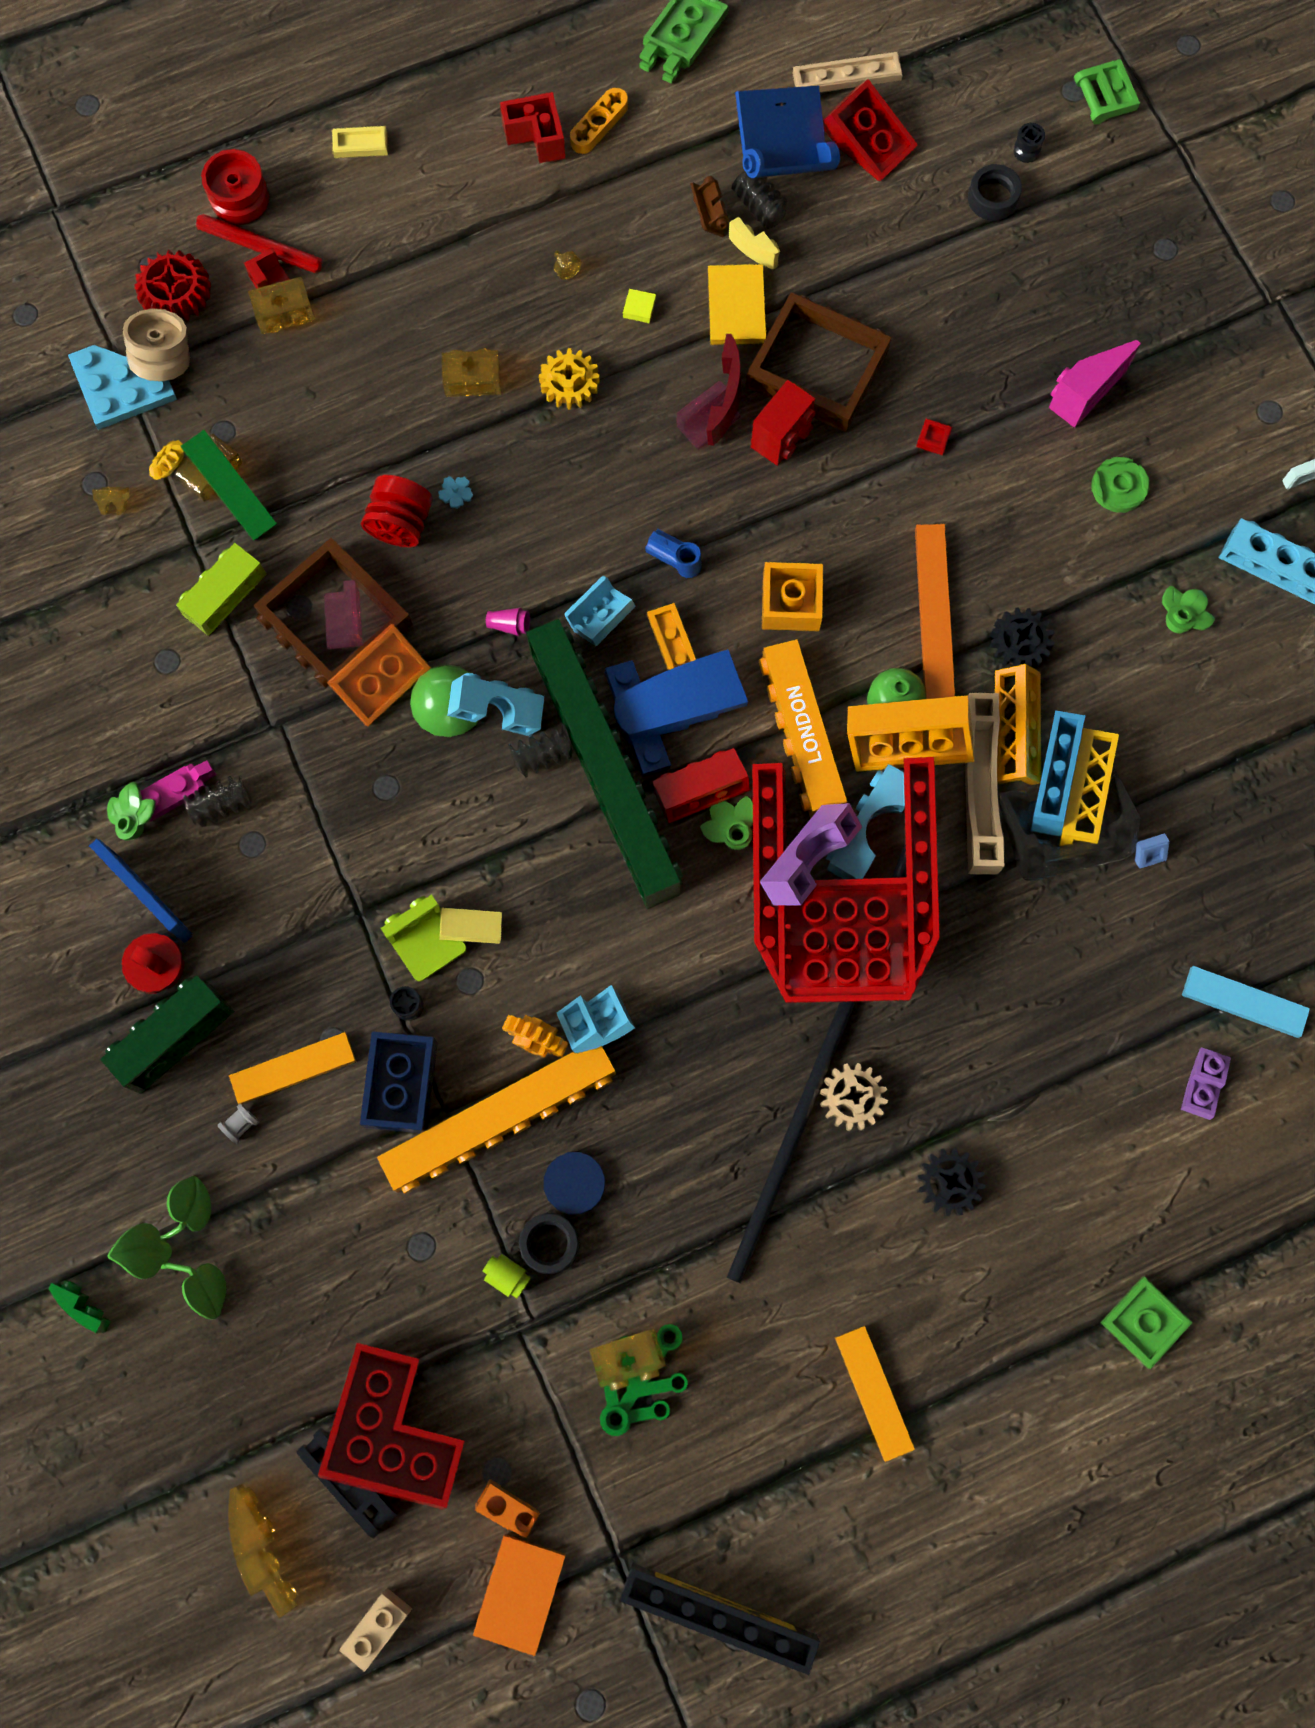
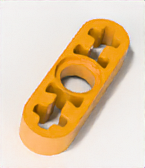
[570,88,628,154]

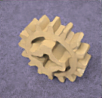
[820,1063,888,1131]

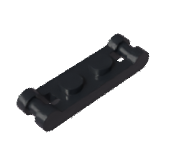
[296,1428,398,1539]

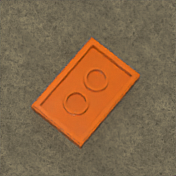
[327,624,431,727]
[473,1534,566,1656]

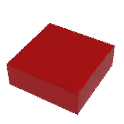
[916,418,952,456]

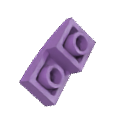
[1181,1047,1231,1120]

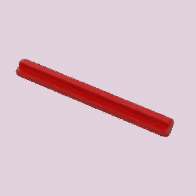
[196,214,323,273]

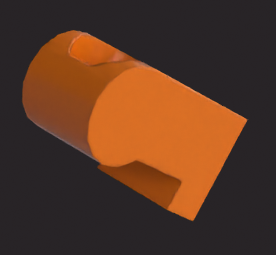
[475,1479,540,1538]

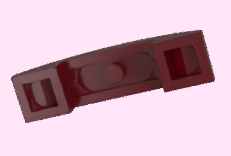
[706,333,742,446]

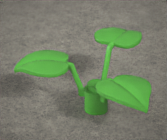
[107,1175,226,1320]

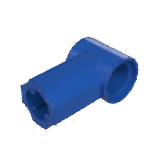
[645,529,702,578]

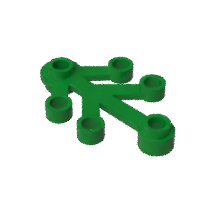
[598,1324,688,1436]

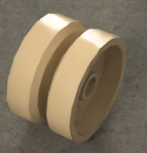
[123,309,190,381]

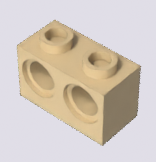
[339,1588,412,1672]

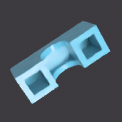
[447,673,544,736]

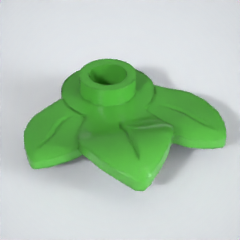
[1162,586,1215,634]
[107,782,155,841]
[700,796,753,850]

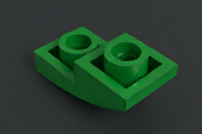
[48,1280,111,1333]

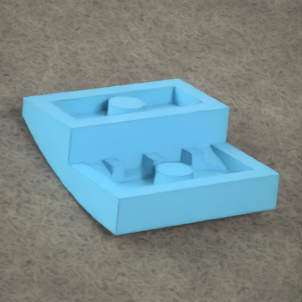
[556,985,635,1053]

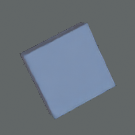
[1135,833,1169,869]

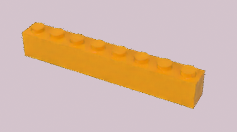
[377,1046,616,1194]

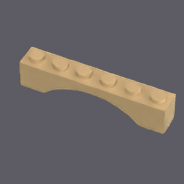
[965,693,1004,874]

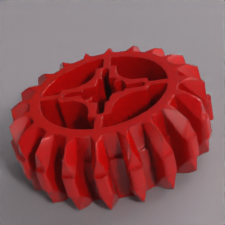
[134,249,211,322]

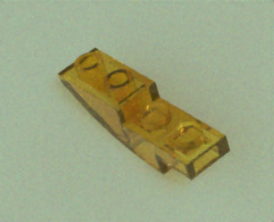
[228,1483,297,1618]

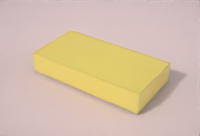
[332,126,388,158]
[439,908,502,944]

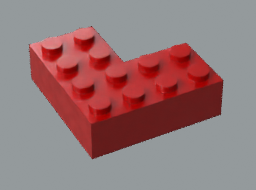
[318,1343,464,1510]

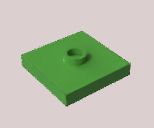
[1100,1277,1193,1369]

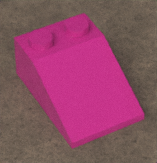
[1049,340,1141,428]

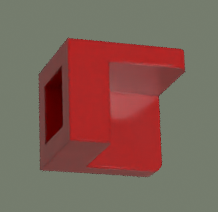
[244,248,291,299]

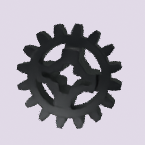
[990,607,1055,667]
[916,1148,986,1217]

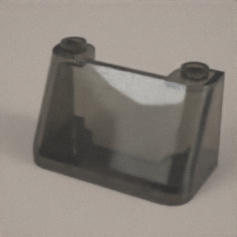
[999,767,1141,881]

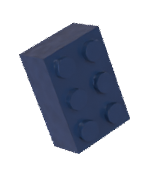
[360,1032,438,1133]

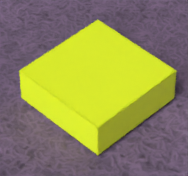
[623,289,656,323]

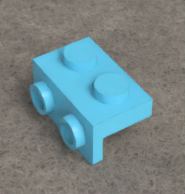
[565,576,636,646]

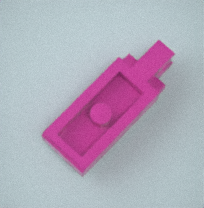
[140,760,216,822]

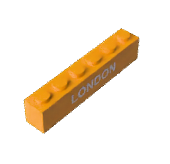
[759,639,847,819]

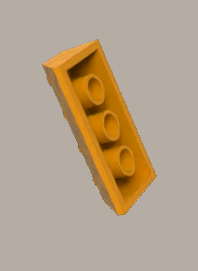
[847,695,974,772]

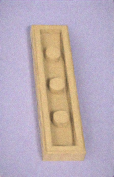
[792,52,903,92]

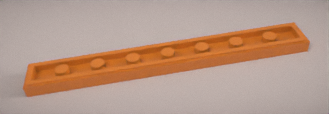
[915,524,955,699]

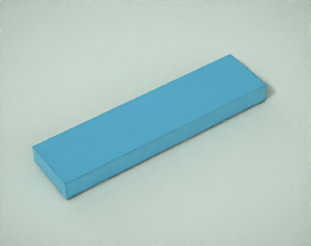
[1182,966,1310,1038]

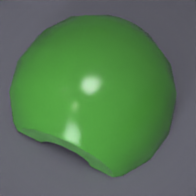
[410,664,478,737]

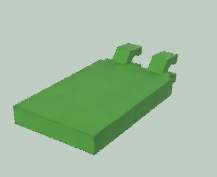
[639,0,729,84]

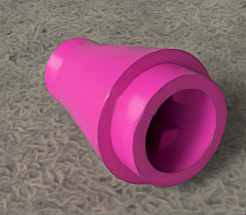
[486,607,530,636]

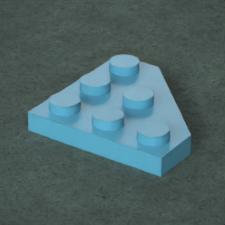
[68,345,177,430]

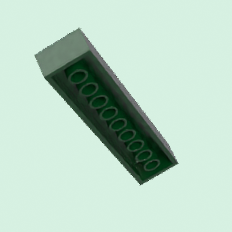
[526,619,683,909]

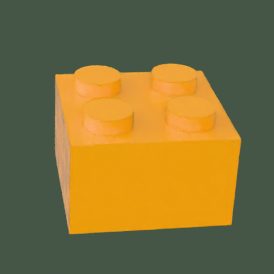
[762,562,823,631]

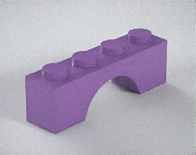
[760,803,862,905]

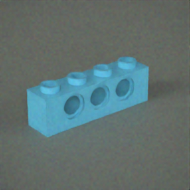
[1218,518,1315,604]

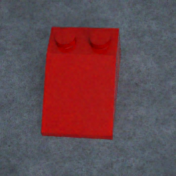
[823,79,918,182]

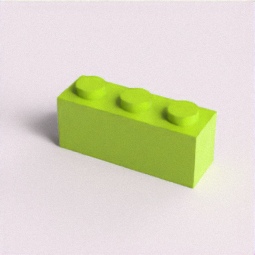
[176,543,266,636]

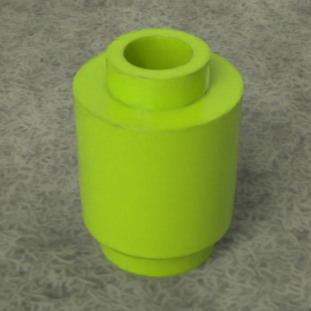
[482,1254,531,1299]

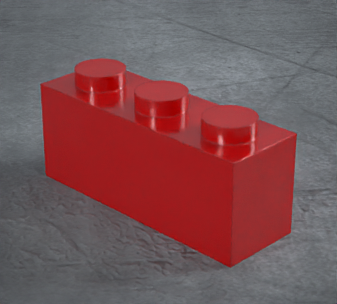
[652,748,750,824]

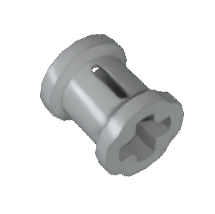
[217,1103,259,1145]

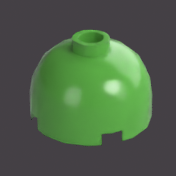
[867,668,926,705]

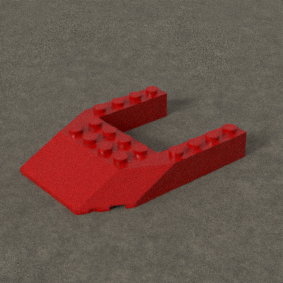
[752,757,940,1003]

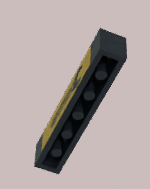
[620,1563,820,1675]

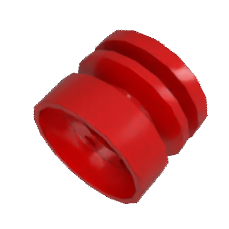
[361,475,433,548]

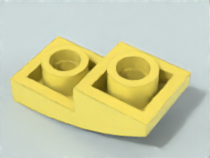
[729,217,780,269]

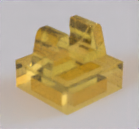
[92,487,130,515]

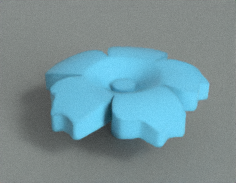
[438,476,473,509]

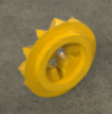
[149,440,184,480]

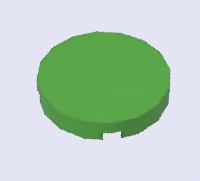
[1092,457,1150,513]

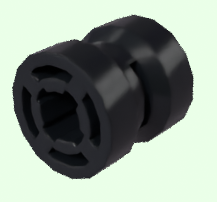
[1013,123,1045,163]
[390,986,424,1021]

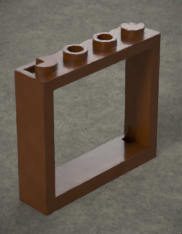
[746,292,892,432]
[253,538,413,693]

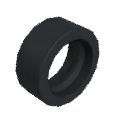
[968,164,1022,221]
[519,1213,580,1274]

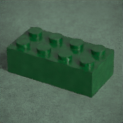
[100,975,235,1094]

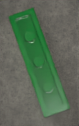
[181,430,277,541]

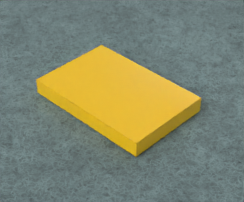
[708,264,766,345]

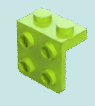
[380,894,466,982]

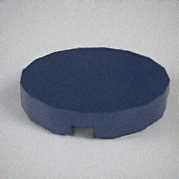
[544,1152,605,1214]

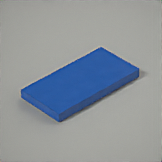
[89,839,193,943]

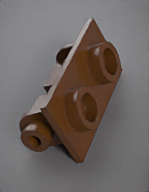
[690,176,729,237]

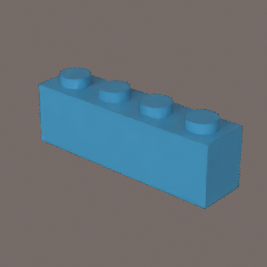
[1031,710,1085,836]

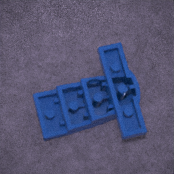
[604,649,748,777]

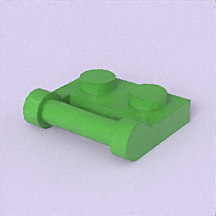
[1074,59,1140,125]

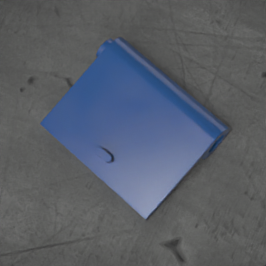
[735,85,840,178]

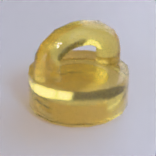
[554,250,582,280]

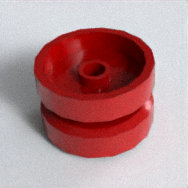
[201,149,270,225]

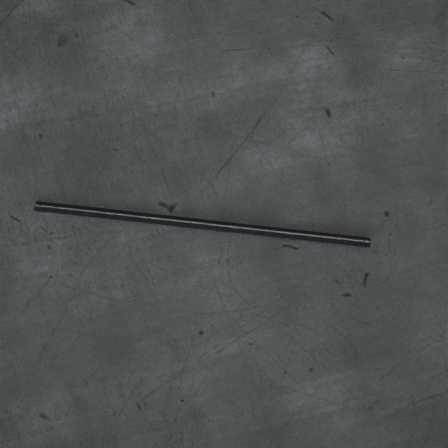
[726,843,907,1284]

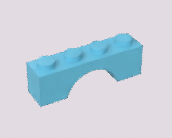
[826,764,905,879]

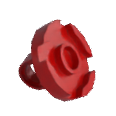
[121,933,185,994]

